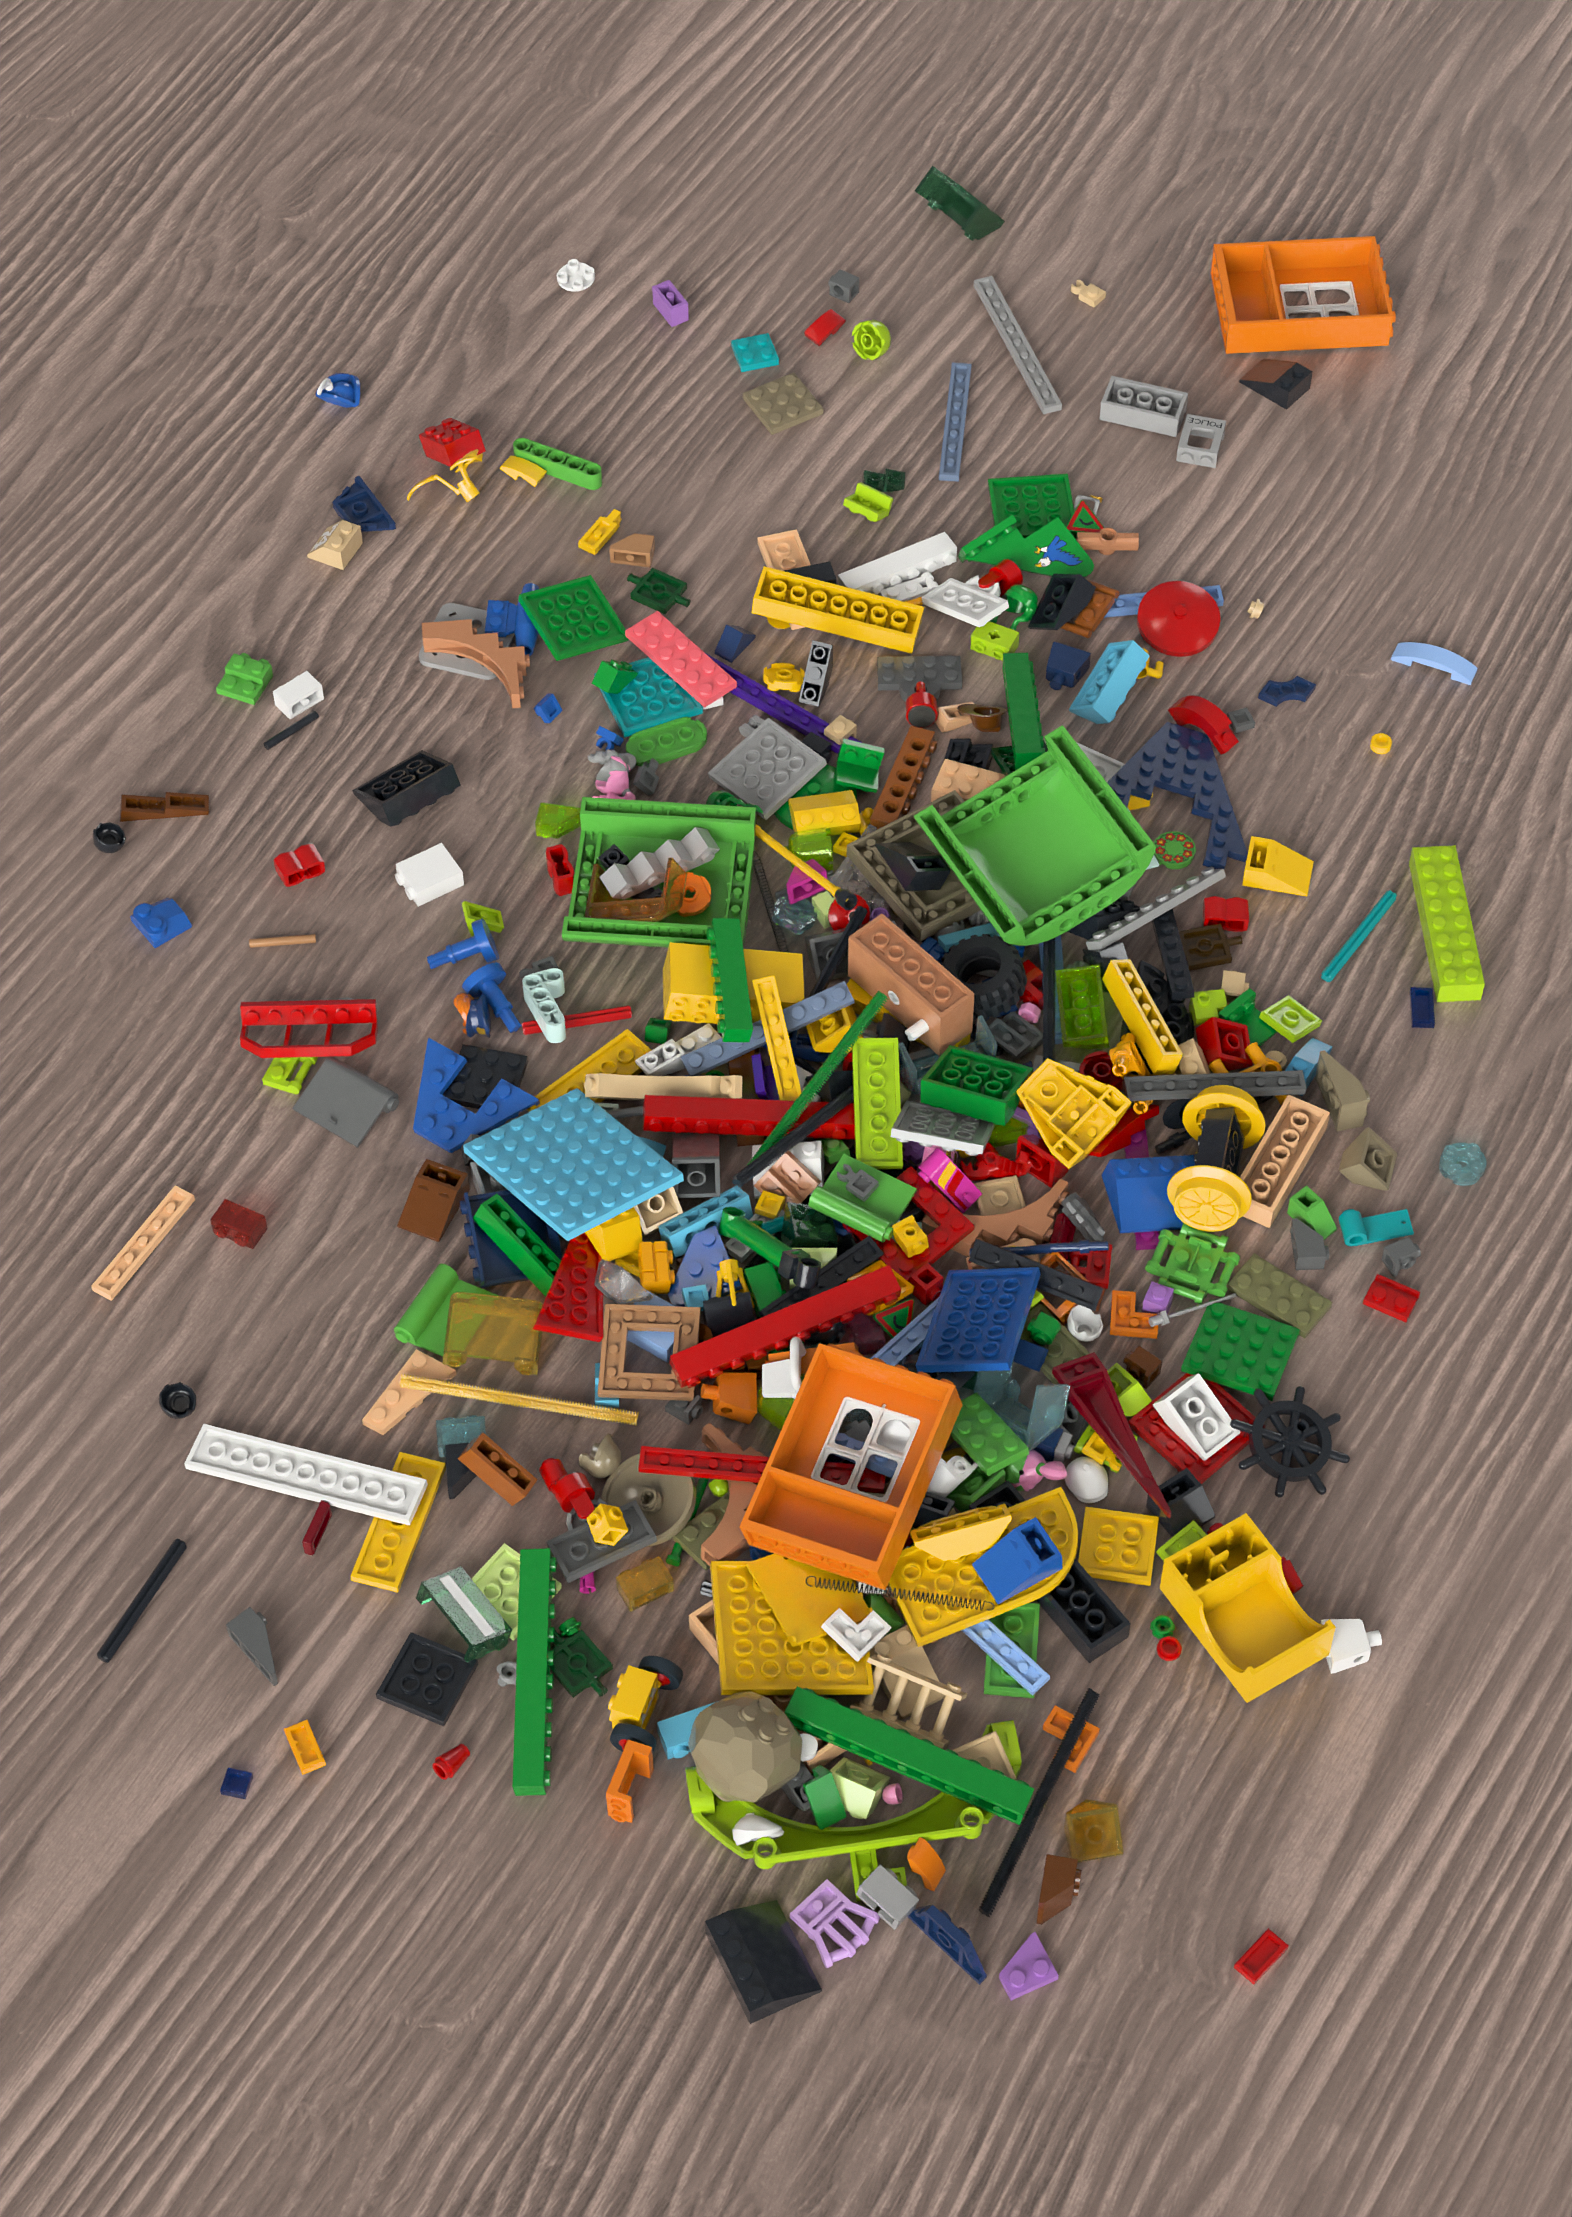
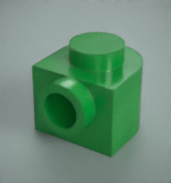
[1027,1312,1061,1345]

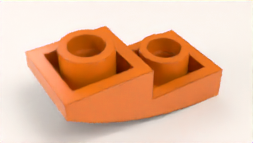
[907,1837,946,1892]

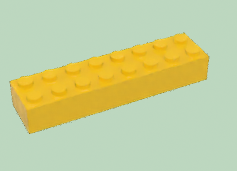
[752,566,924,654]

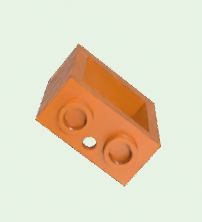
[1036,1252,1089,1326]

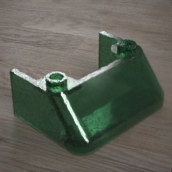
[914,166,1005,241]

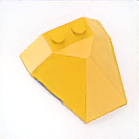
[1016,1058,1132,1169]

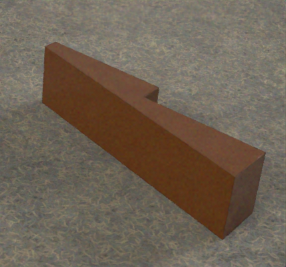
[120,792,209,822]

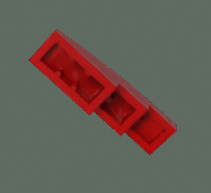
[1089,1104,1159,1157]

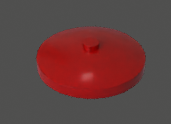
[1137,581,1220,657]

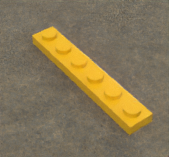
[752,976,801,1101]

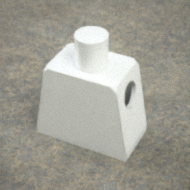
[1320,1619,1382,1674]

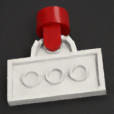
[921,559,1023,628]

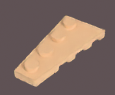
[362,1349,456,1435]

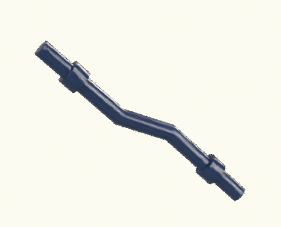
[969,1239,1109,1256]

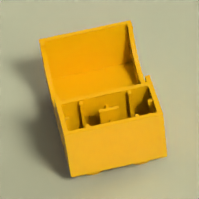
[1160,1513,1336,1703]

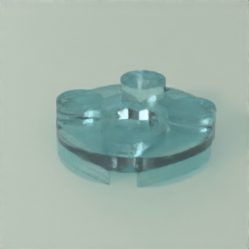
[772,896,817,935]
[1439,1143,1487,1186]

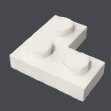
[821,1608,892,1662]

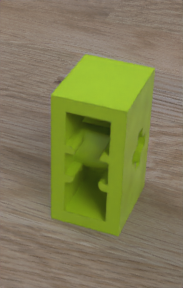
[970,621,1019,661]

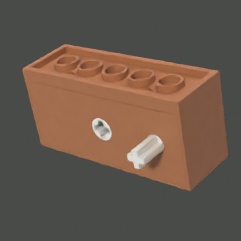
[848,914,974,1056]

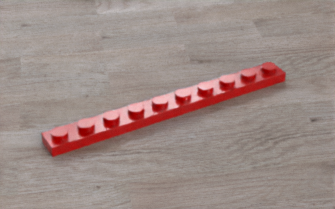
[638,1446,885,1493]

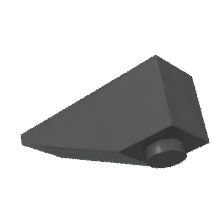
[226,1607,278,1686]

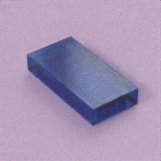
[1409,987,1435,1028]

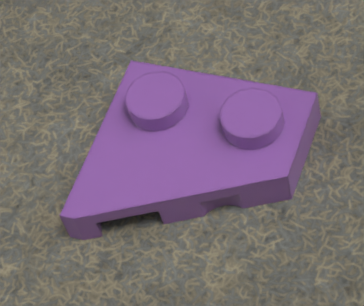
[999,1932,1059,2000]

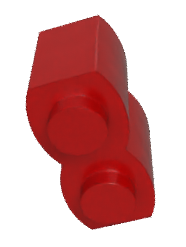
[274,844,325,887]
[546,844,574,896]
[1203,896,1249,932]

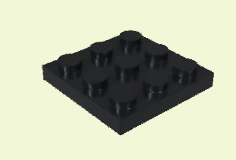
[445,1044,528,1109]
[376,1632,478,1726]

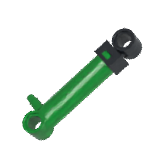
[718,1207,821,1289]

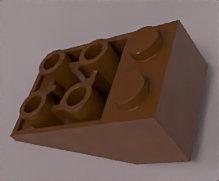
[397,1159,470,1242]

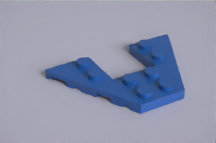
[413,1038,540,1153]

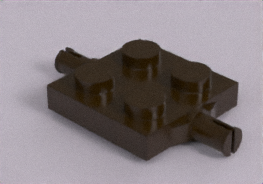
[1179,923,1243,971]

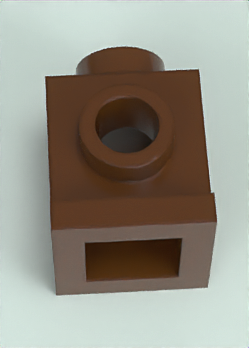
[1123,1346,1162,1389]

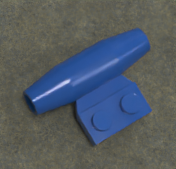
[485,583,539,656]

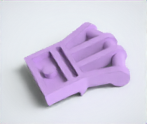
[790,1879,880,1968]

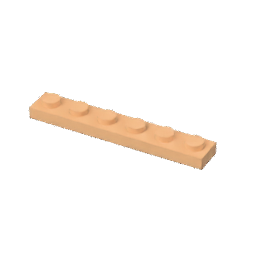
[92,1185,195,1301]

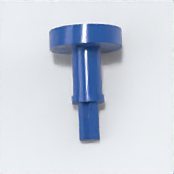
[427,918,499,969]
[462,962,522,1033]

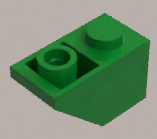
[591,659,638,694]

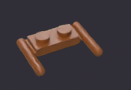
[1061,579,1120,638]

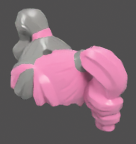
[588,749,637,800]

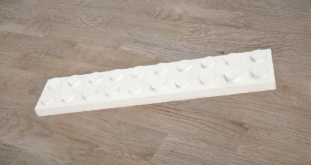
[184,1424,428,1525]

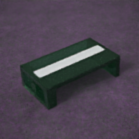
[416,1566,512,1662]

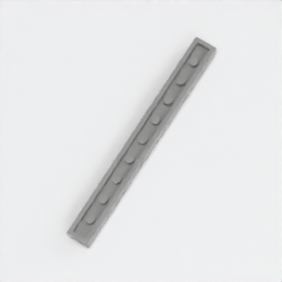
[974,276,1062,414]

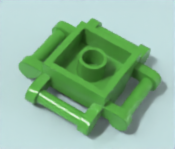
[1145,1223,1240,1304]

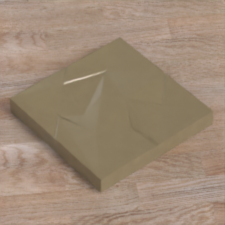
[847,790,981,942]

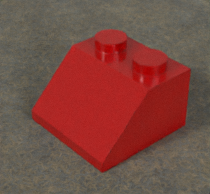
[1195,1017,1254,1071]
[1016,1134,1069,1188]

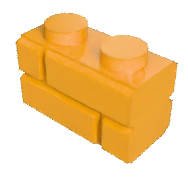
[638,1241,675,1294]

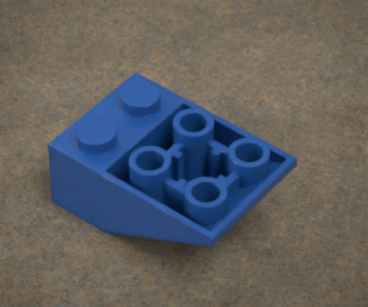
[972,1517,1063,1604]

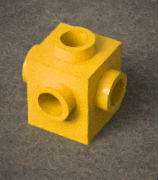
[586,1504,628,1546]

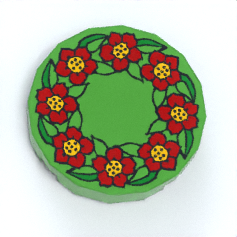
[1154,831,1196,869]

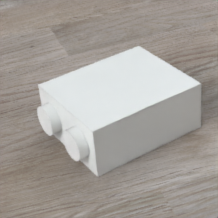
[395,843,464,907]

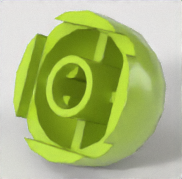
[852,320,891,360]

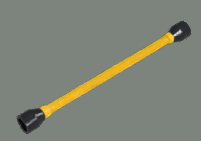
[755,822,858,910]

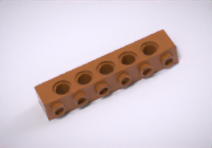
[870,726,937,832]

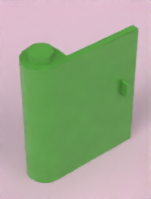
[808,1154,917,1243]
[394,1264,499,1362]

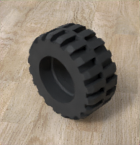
[940,934,1027,1020]

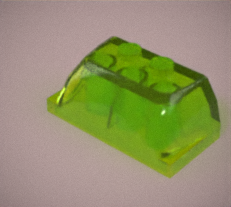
[1055,964,1110,1049]

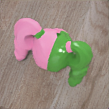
[1003,1450,1067,1492]

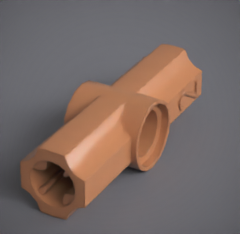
[1076,528,1139,555]

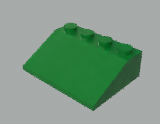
[921,1045,1033,1126]

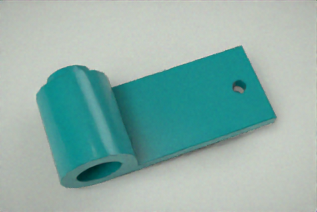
[1338,1209,1414,1246]

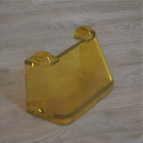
[442,1292,543,1375]

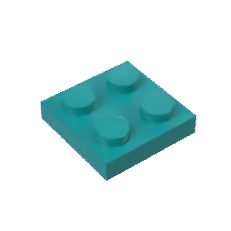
[731,333,779,372]

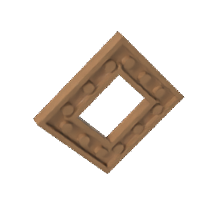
[598,1304,701,1401]

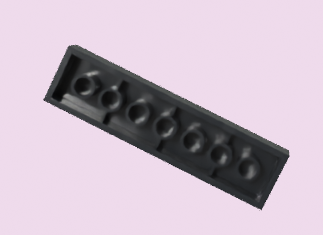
[969,1481,1131,1663]

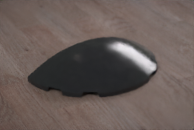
[1120,960,1194,1075]

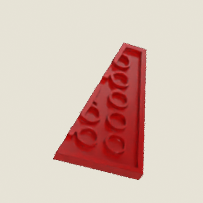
[532,1232,603,1342]

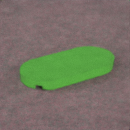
[626,717,707,766]

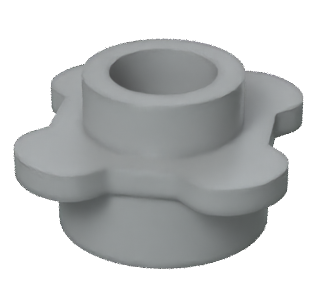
[497,1661,517,1687]

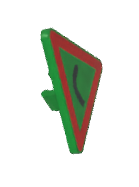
[1066,500,1104,533]
[873,1298,914,1339]

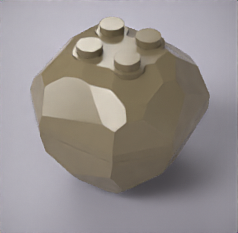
[688,1691,802,1802]

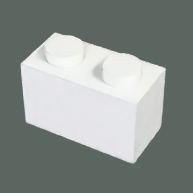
[273,671,324,719]

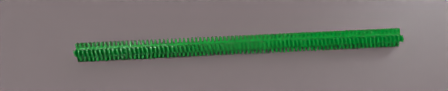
[745,991,888,1167]

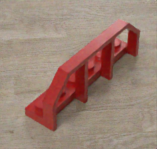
[240,999,378,1058]

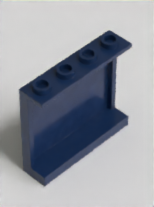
[460,1190,562,1288]

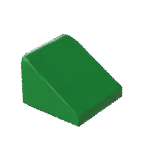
[645,1018,672,1044]

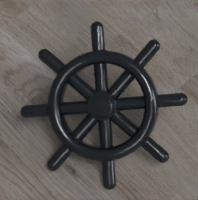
[1230,1386,1350,1498]

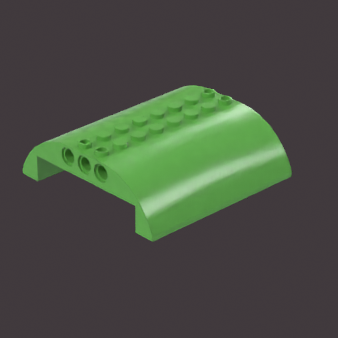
[914,725,1156,946]
[562,797,756,948]

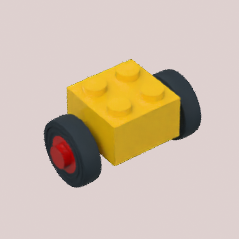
[608,1655,683,1753]

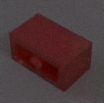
[210,1199,268,1249]

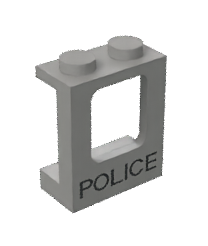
[1176,414,1226,468]

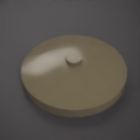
[601,1454,696,1547]

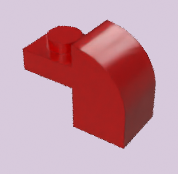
[1018,960,1043,1011]

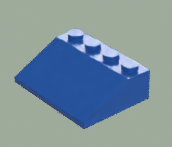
[1102,1155,1195,1233]

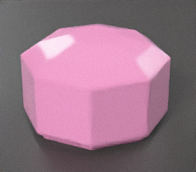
[1018,1002,1041,1024]

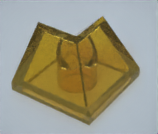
[1064,1799,1123,1863]

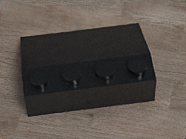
[352,750,461,827]
[705,1900,822,2024]

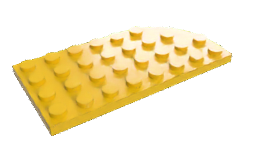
[888,1487,1078,1647]

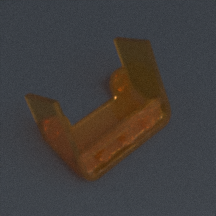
[585,858,687,922]

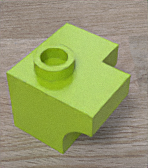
[1189,989,1227,1026]

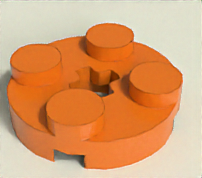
[667,872,712,917]

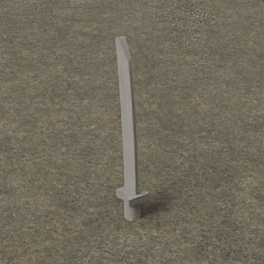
[1148,1293,1237,1327]

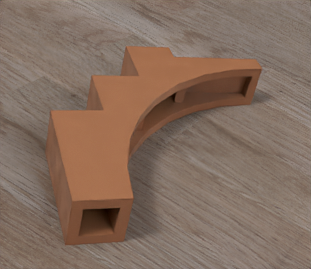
[422,619,530,708]
[922,1179,1070,1257]
[701,1422,766,1566]

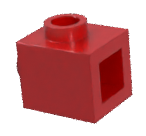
[910,1263,943,1306]

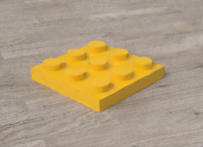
[1078,1507,1159,1586]

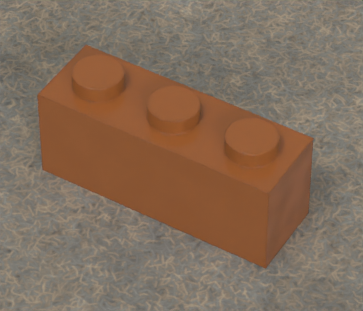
[458,1432,538,1506]

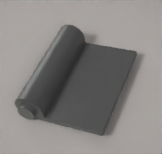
[292,1056,399,1148]

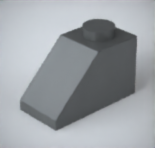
[1290,1218,1329,1270]

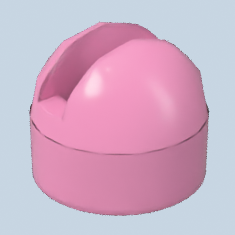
[882,1783,903,1805]

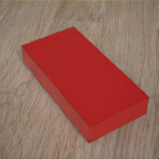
[1234,1928,1289,1985]

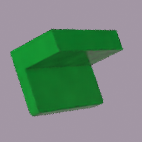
[803,1765,847,1830]

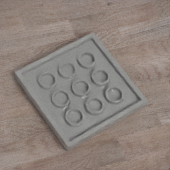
[708,718,827,820]
[891,1100,995,1156]

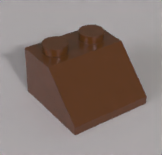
[1036,1854,1082,1925]

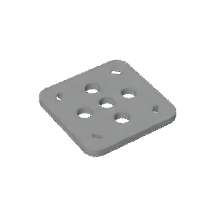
[419,603,515,680]

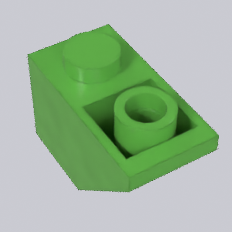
[1287,1186,1337,1240]

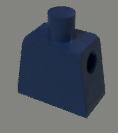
[1046,642,1091,690]

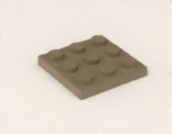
[743,373,823,435]

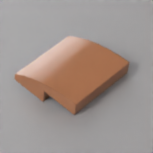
[754,1151,821,1214]

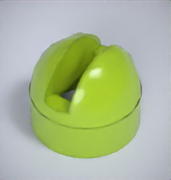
[708,1479,729,1497]

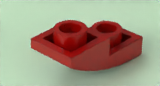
[804,309,846,346]

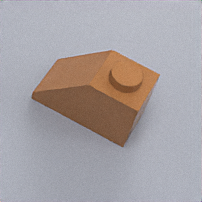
[610,533,655,568]

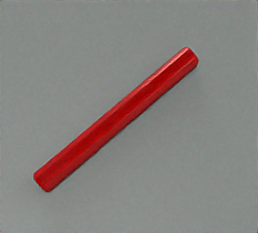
[522,1005,632,1035]

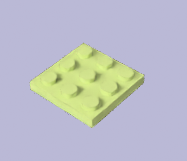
[461,1543,562,1641]

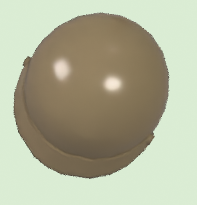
[579,1434,622,1478]

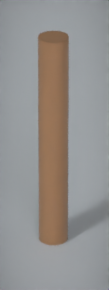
[249,934,316,948]

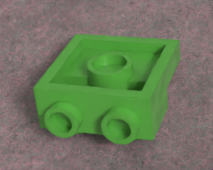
[216,653,273,705]

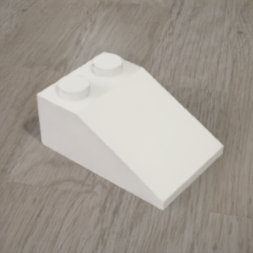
[1152,1373,1241,1461]

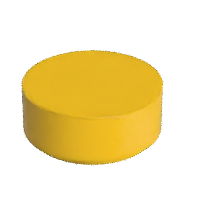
[1370,733,1392,754]

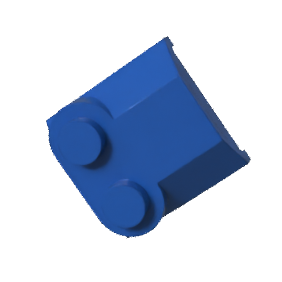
[130,898,192,948]

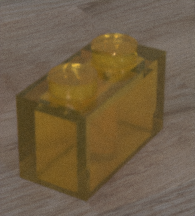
[615,1556,674,1612]

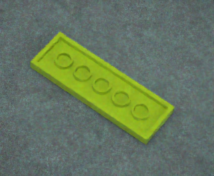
[852,1038,903,1169]

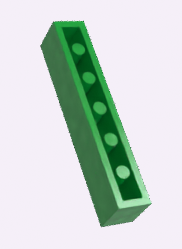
[706,918,753,1042]
[473,1194,561,1297]

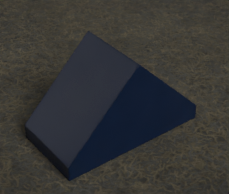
[715,625,756,663]

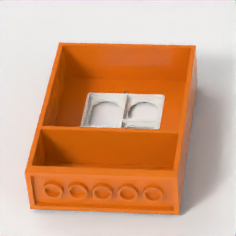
[1210,236,1396,354]
[739,1343,962,1590]

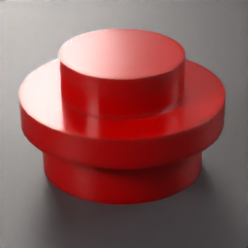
[1156,1636,1182,1661]

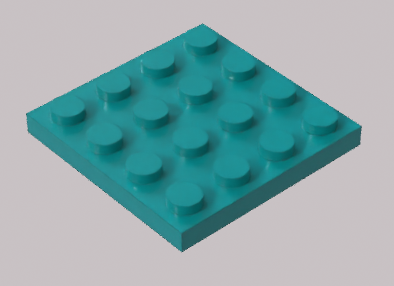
[594,657,703,738]

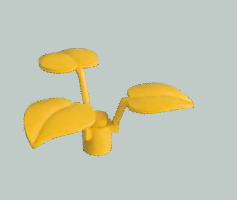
[407,449,483,502]

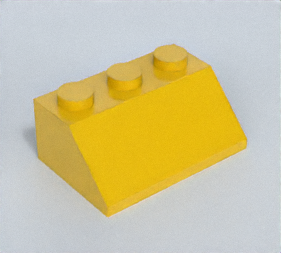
[788,790,861,841]
[806,1004,864,1054]

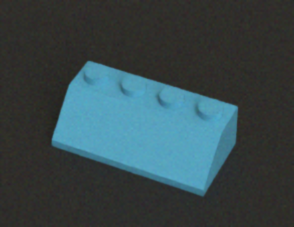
[1069,640,1150,724]

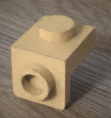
[824,715,857,745]

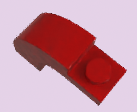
[1167,695,1239,755]

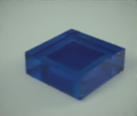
[220,1768,253,1800]

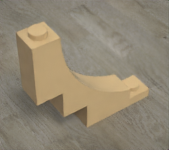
[584,1073,742,1101]

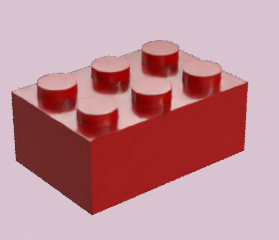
[419,418,486,467]

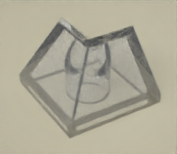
[594,1259,653,1304]

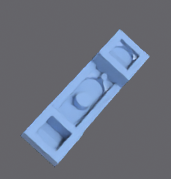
[1391,642,1478,685]

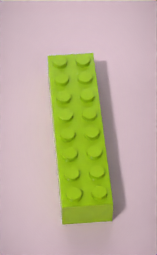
[1409,845,1485,1002]

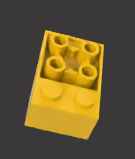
[1242,836,1314,896]

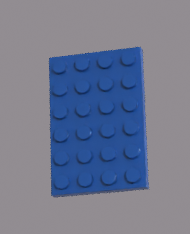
[916,1267,1041,1373]

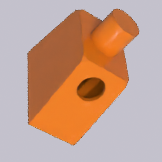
[700,1373,757,1424]

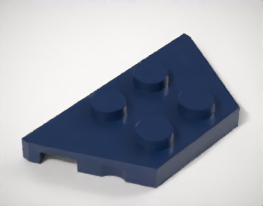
[332,476,396,532]
[908,1905,987,1985]

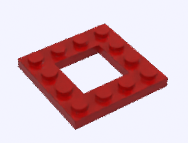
[842,1166,975,1283]
[1128,1373,1266,1484]

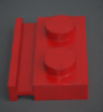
[1363,1274,1421,1323]

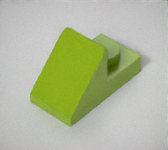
[462,901,504,937]

